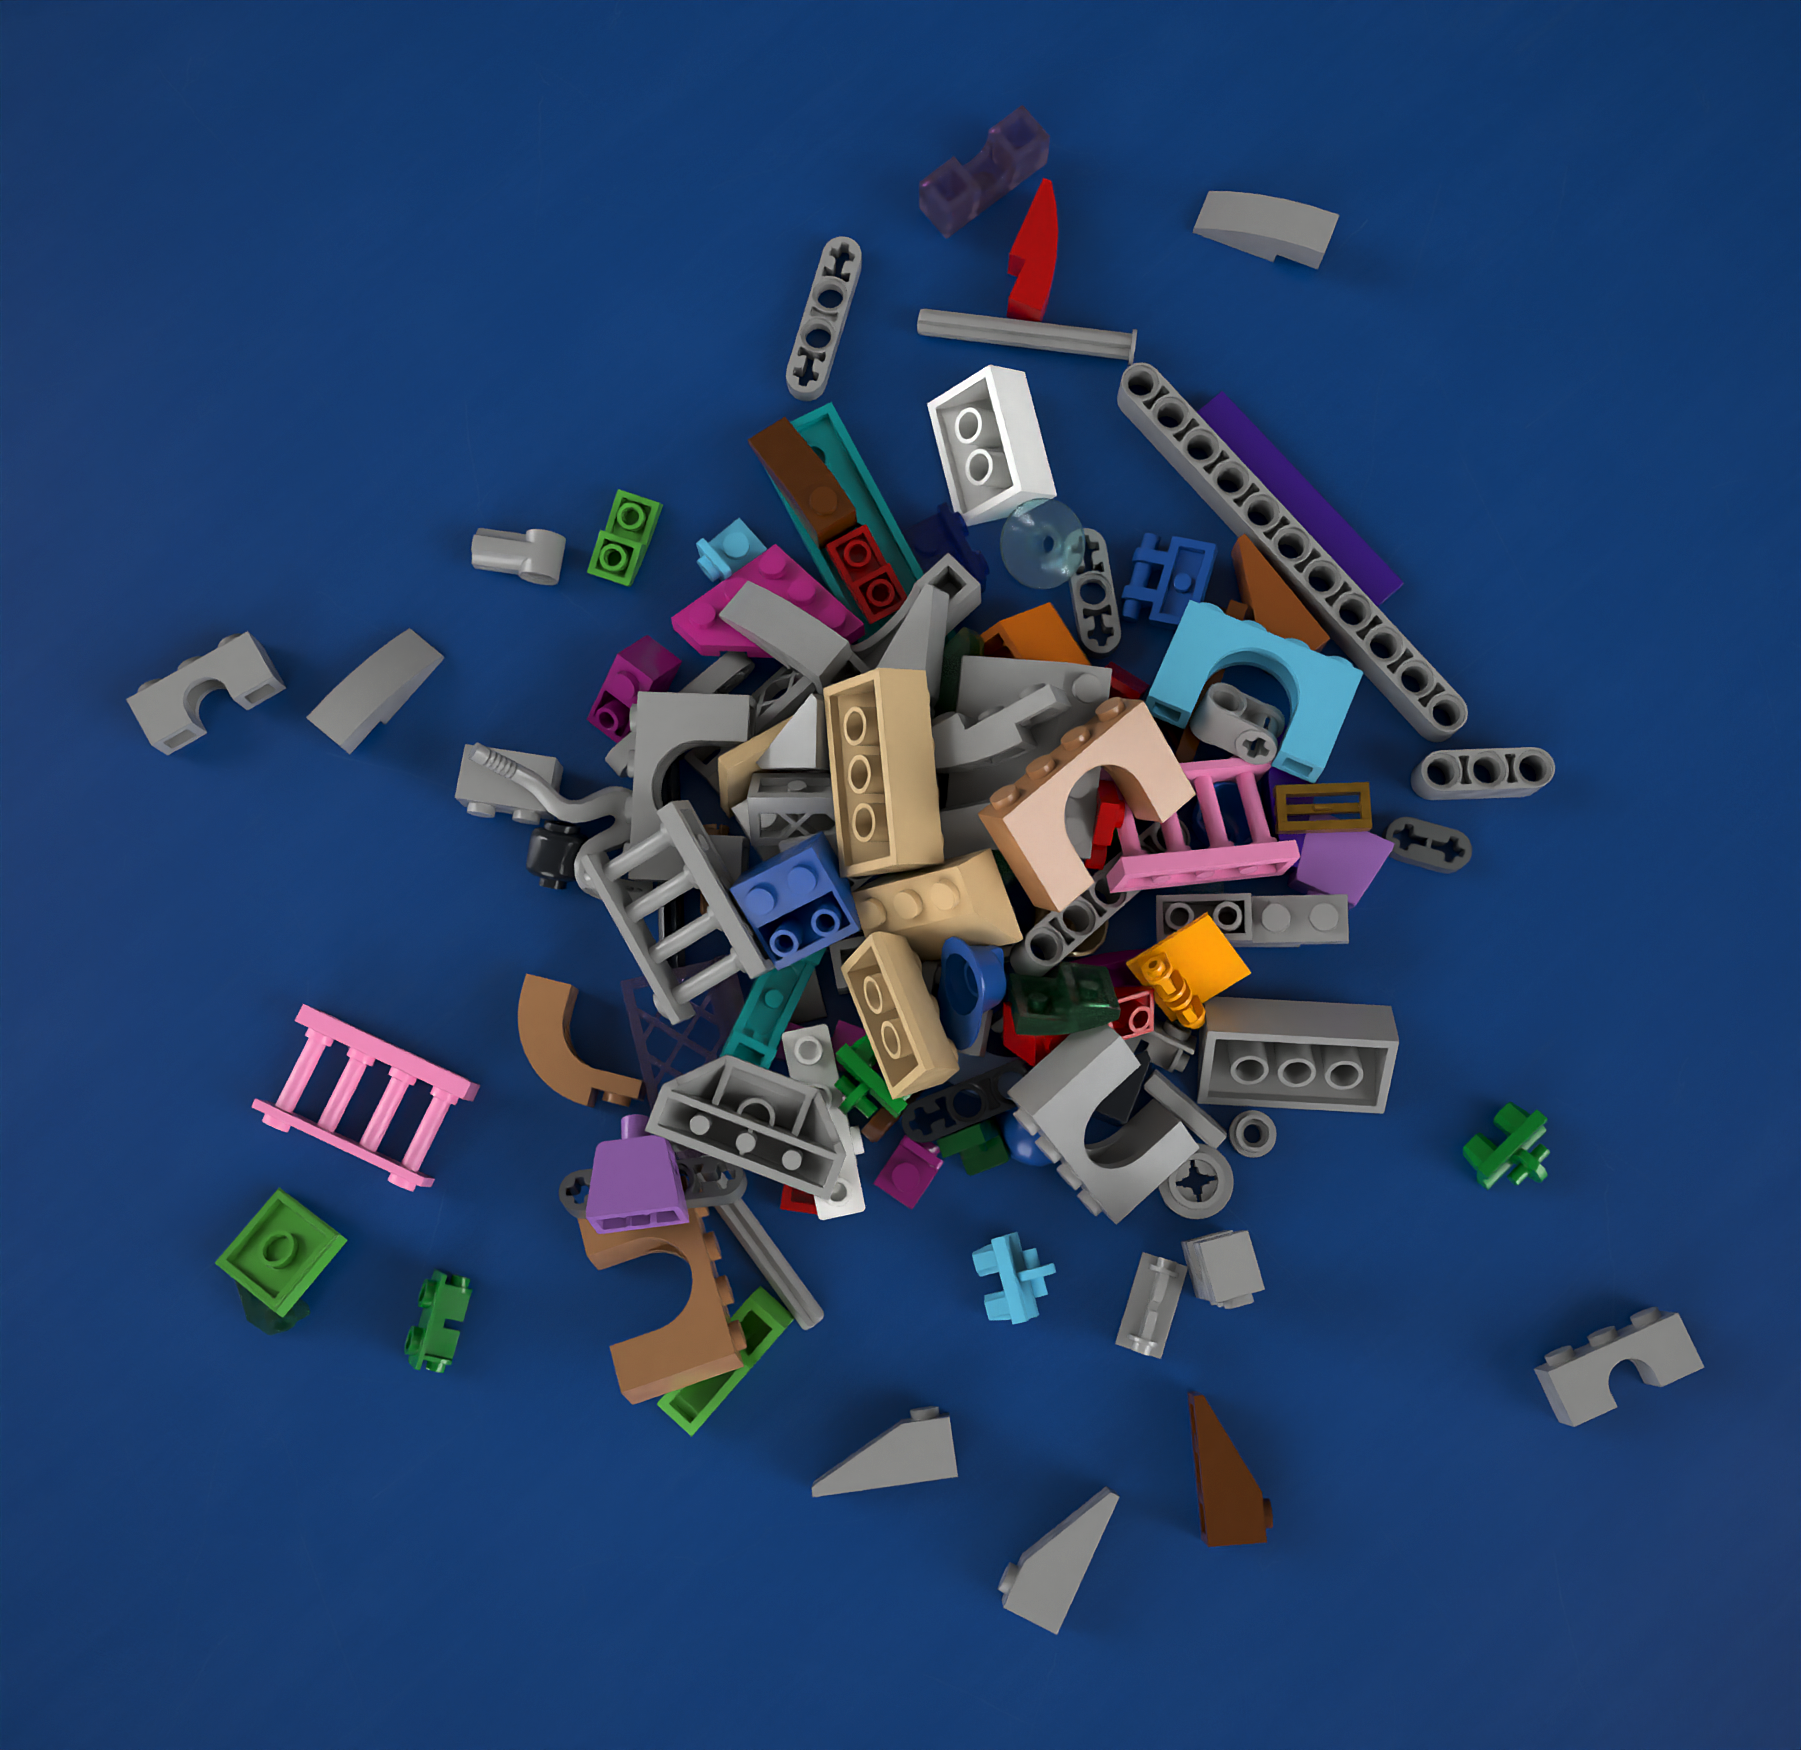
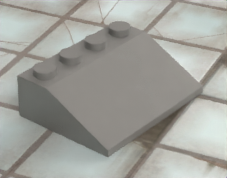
[944,655,1112,860]

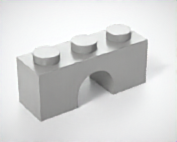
[126,631,286,755]
[1180,1230,1265,1309]
[1534,1307,1705,1427]

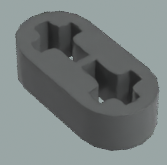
[1381,817,1472,874]

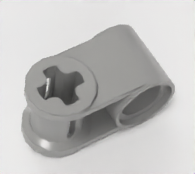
[1190,683,1285,765]

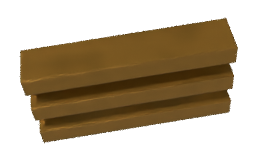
[1273,782,1372,834]

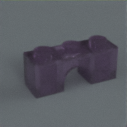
[919,105,1050,239]

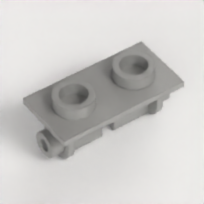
[1124,1017,1197,1073]
[1115,1252,1188,1359]

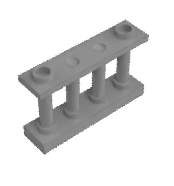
[580,800,775,1025]

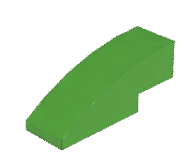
[657,1286,795,1437]

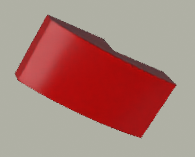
[825,524,908,625]

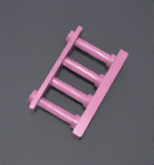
[1100,755,1300,893]
[251,1004,481,1192]

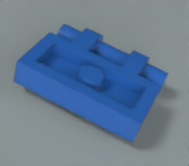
[1120,533,1218,630]

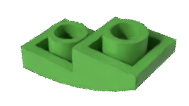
[587,489,663,587]

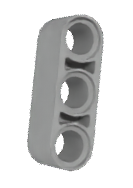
[1410,747,1555,800]

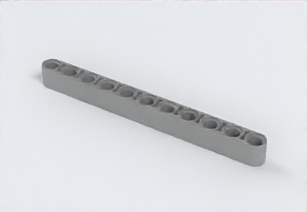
[1117,362,1468,742]

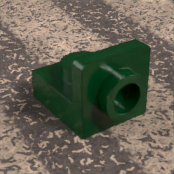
[936,1116,1011,1176]

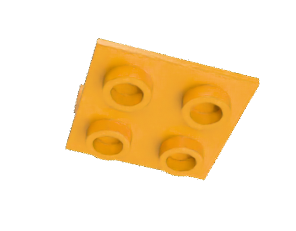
[1126,912,1251,1029]

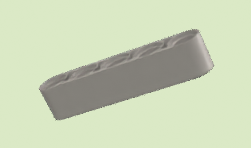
[1009,820,1191,980]

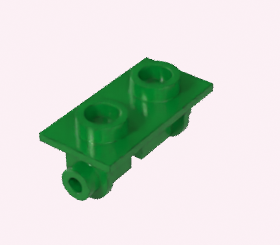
[404,1269,473,1373]

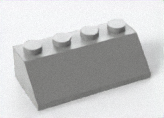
[1197,996,1399,1114]

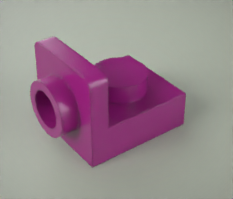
[873,1135,944,1210]

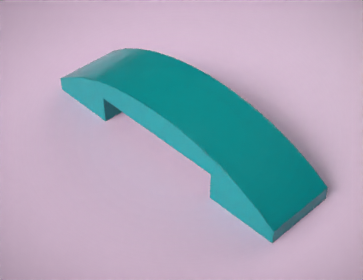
[719,947,827,1069]

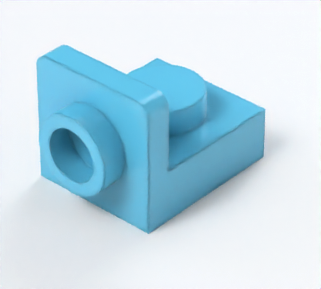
[696,518,767,582]

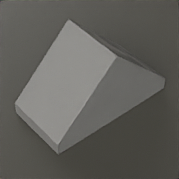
[756,693,830,771]

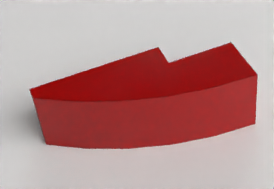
[1007,178,1058,322]

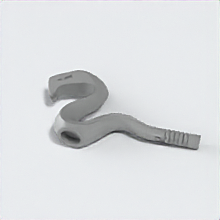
[469,742,653,902]

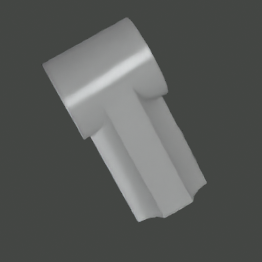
[471,528,566,585]

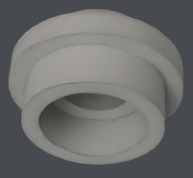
[1229,1110,1277,1158]

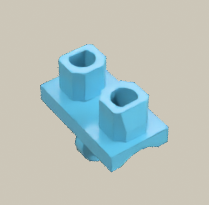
[972,1232,1056,1325]

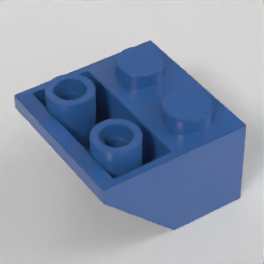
[730,831,861,971]

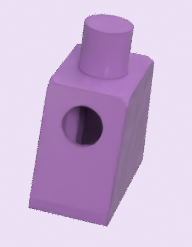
[1288,814,1395,911]
[586,1114,689,1234]

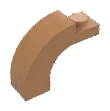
[518,973,648,1108]

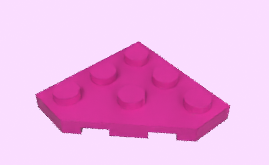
[671,544,865,658]

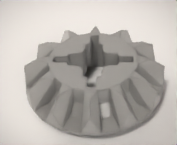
[1158,1143,1234,1219]

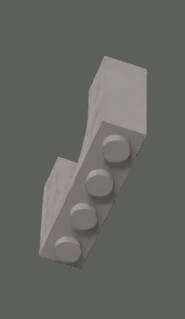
[623,691,757,882]
[1007,1013,1199,1225]

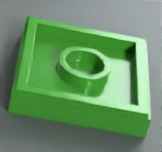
[215,1187,348,1318]

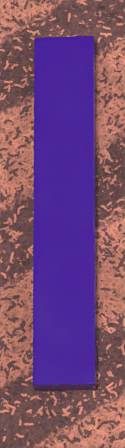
[1197,391,1404,607]

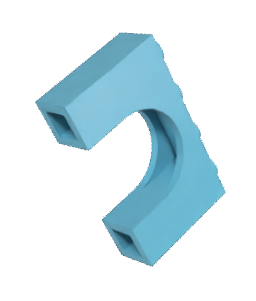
[1145,600,1364,784]

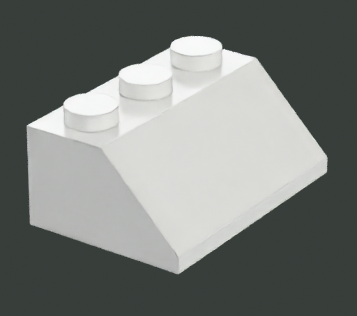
[927,365,1057,527]

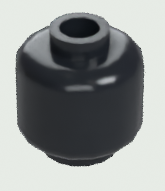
[526,820,588,890]

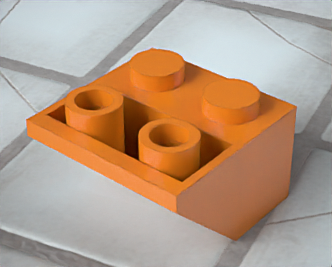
[963,602,1092,666]

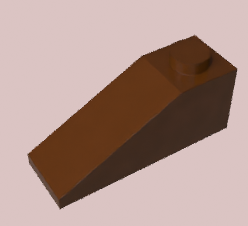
[747,417,857,550]
[1187,1391,1273,1547]

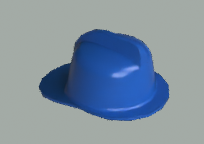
[937,936,1006,1051]

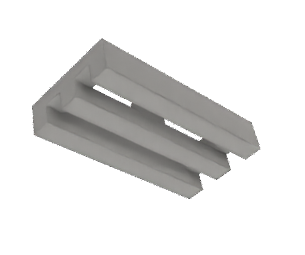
[1144,1069,1227,1149]

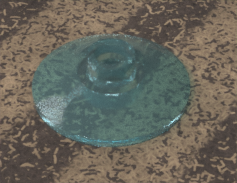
[1000,498,1085,589]

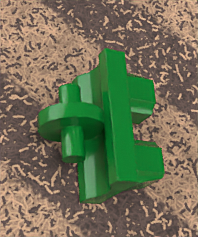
[834,1034,911,1119]
[1463,1101,1550,1191]

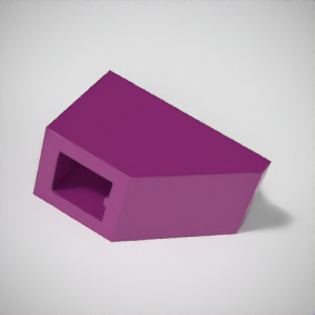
[586,635,682,743]

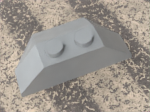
[645,1054,846,1201]

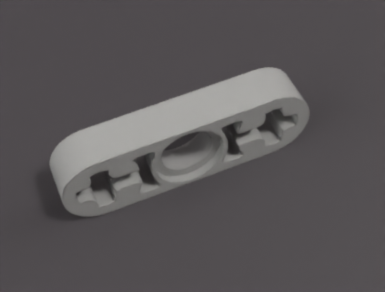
[1064,528,1121,659]

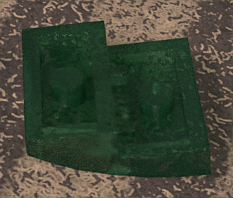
[1007,961,1121,1036]

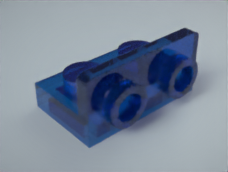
[901,502,990,593]

